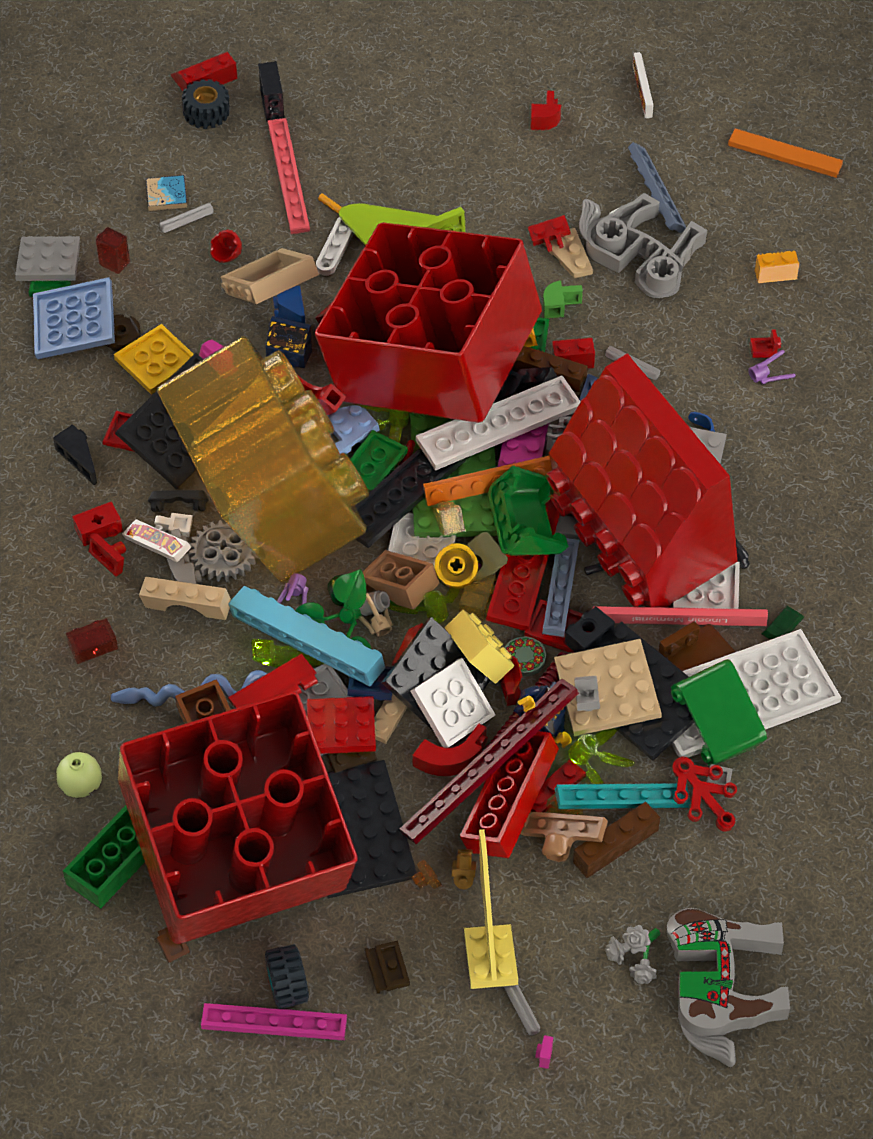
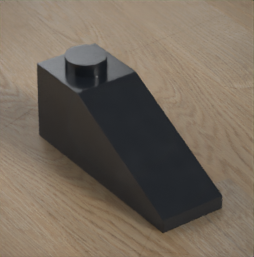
[53,424,97,485]

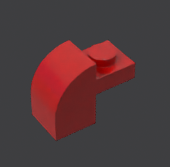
[531,91,562,130]

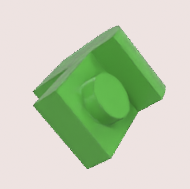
[543,281,583,318]

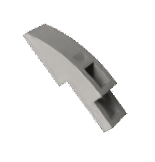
[167,529,202,584]

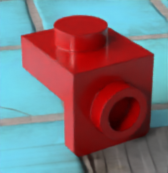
[749,329,781,358]

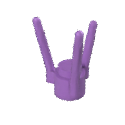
[748,350,796,385]
[277,573,309,604]

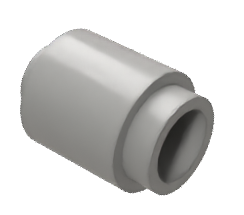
[359,590,390,616]

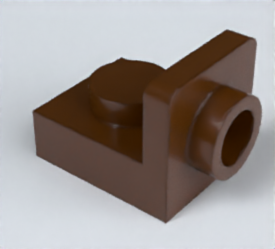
[154,927,190,963]

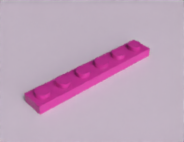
[201,1003,347,1041]

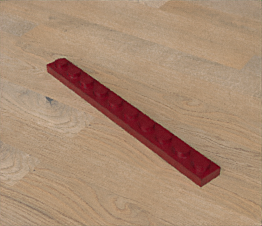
[400,679,579,845]

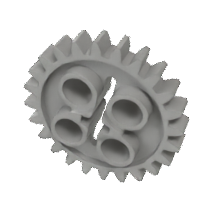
[189,520,258,582]

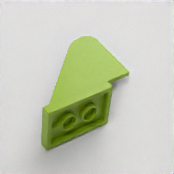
[339,204,465,245]

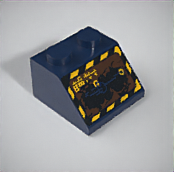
[265,316,312,368]

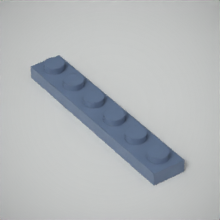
[628,142,686,233]
[542,538,579,637]

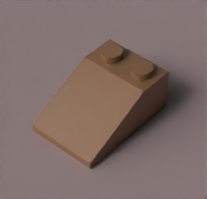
[363,550,440,610]

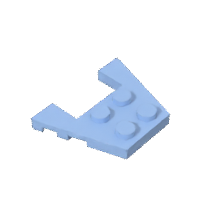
[298,404,380,464]

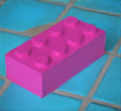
[498,423,550,467]

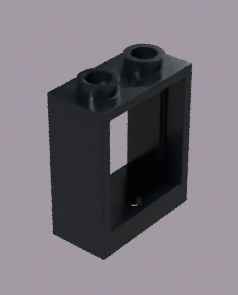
[258,61,285,121]

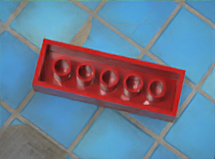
[460,731,559,859]

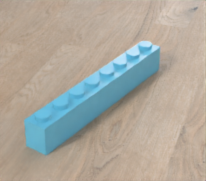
[228,586,385,686]

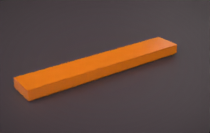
[728,128,843,178]

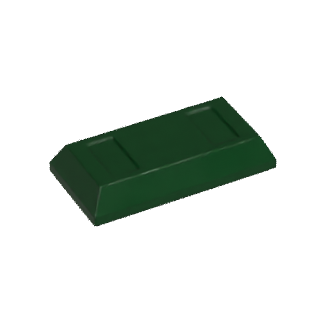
[761,606,804,640]

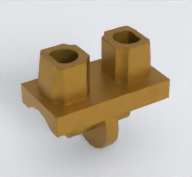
[452,849,476,889]

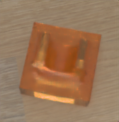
[412,860,442,889]

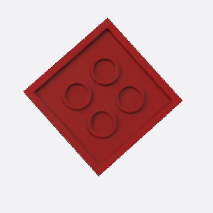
[307,696,376,754]

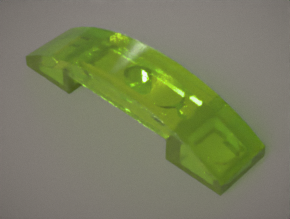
[251,639,325,668]

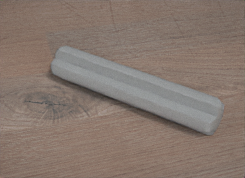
[159,203,214,233]
[605,346,660,380]
[503,985,540,1036]

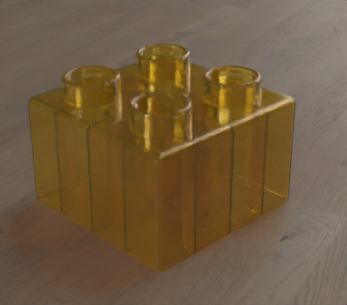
[156,336,369,583]

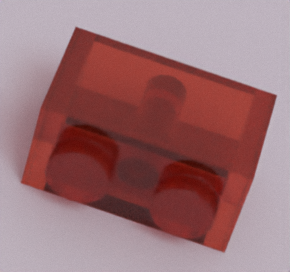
[96,227,130,274]
[66,618,118,664]

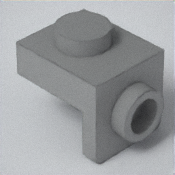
[575,676,600,711]

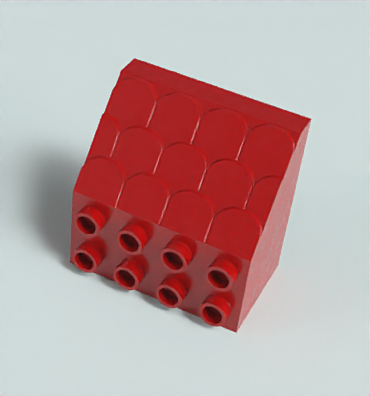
[546,353,738,608]

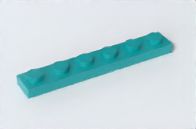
[555,783,691,809]

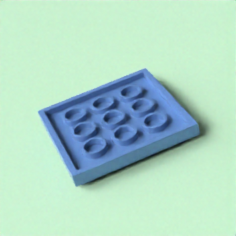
[33,277,115,359]

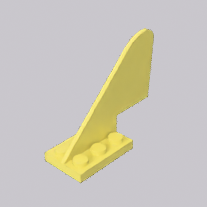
[464,829,518,989]

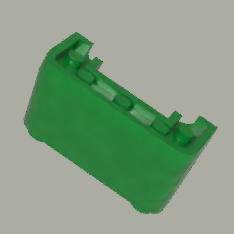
[488,466,569,556]
[671,659,767,766]

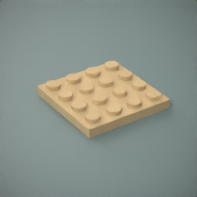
[554,639,661,736]

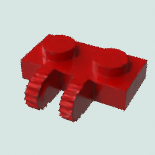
[528,215,571,252]

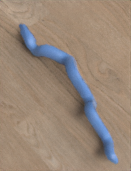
[111,670,267,707]

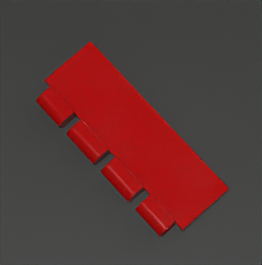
[228,653,318,708]

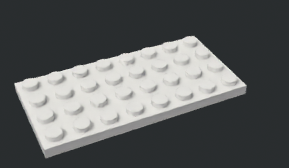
[672,629,841,758]

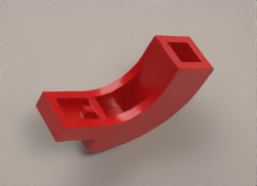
[272,365,346,415]
[412,723,488,776]

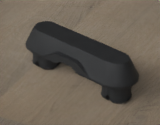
[148,490,209,512]

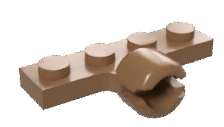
[521,812,608,862]

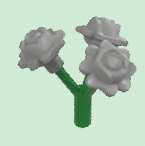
[605,925,660,984]

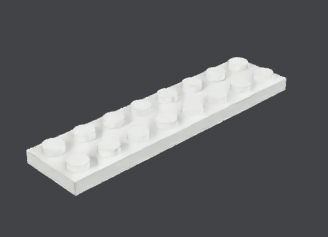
[416,376,581,470]

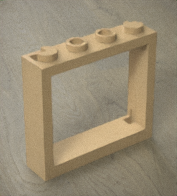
[221,248,319,304]

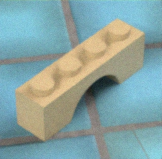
[139,577,231,620]

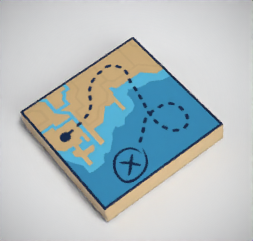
[146,175,187,211]

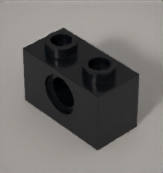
[564,606,615,653]

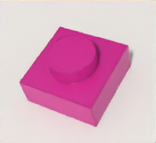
[535,1035,554,1069]

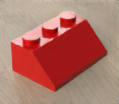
[171,52,238,91]

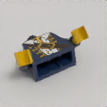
[514,682,572,748]

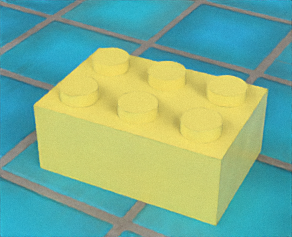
[444,609,515,684]

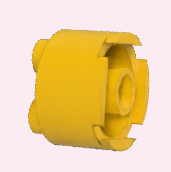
[435,543,478,589]

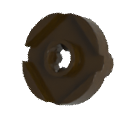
[106,314,141,351]

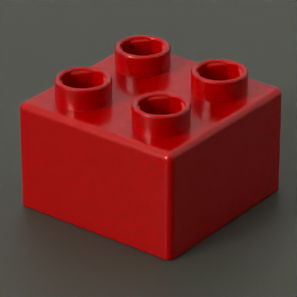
[315,223,542,423]
[118,691,358,944]

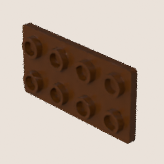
[658,621,736,671]

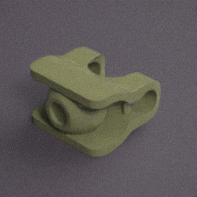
[456,532,508,590]

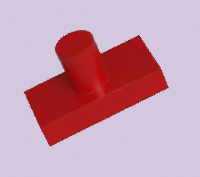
[89,534,126,577]

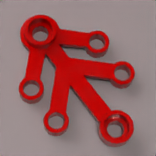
[672,757,737,831]

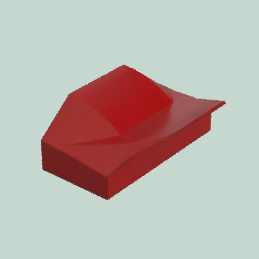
[499,658,522,706]

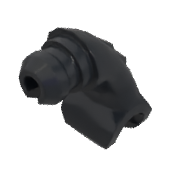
[736,538,750,569]

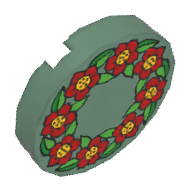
[504,636,546,677]

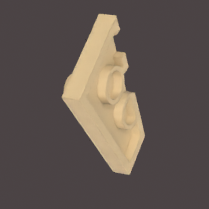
[543,228,593,278]

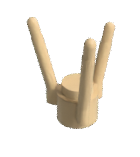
[359,593,393,637]

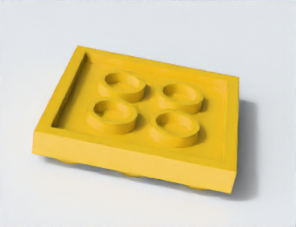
[114,324,194,395]

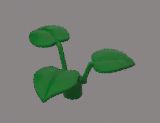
[295,569,372,650]

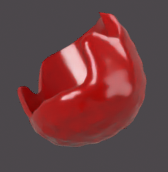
[210,229,242,263]

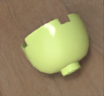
[56,752,102,798]

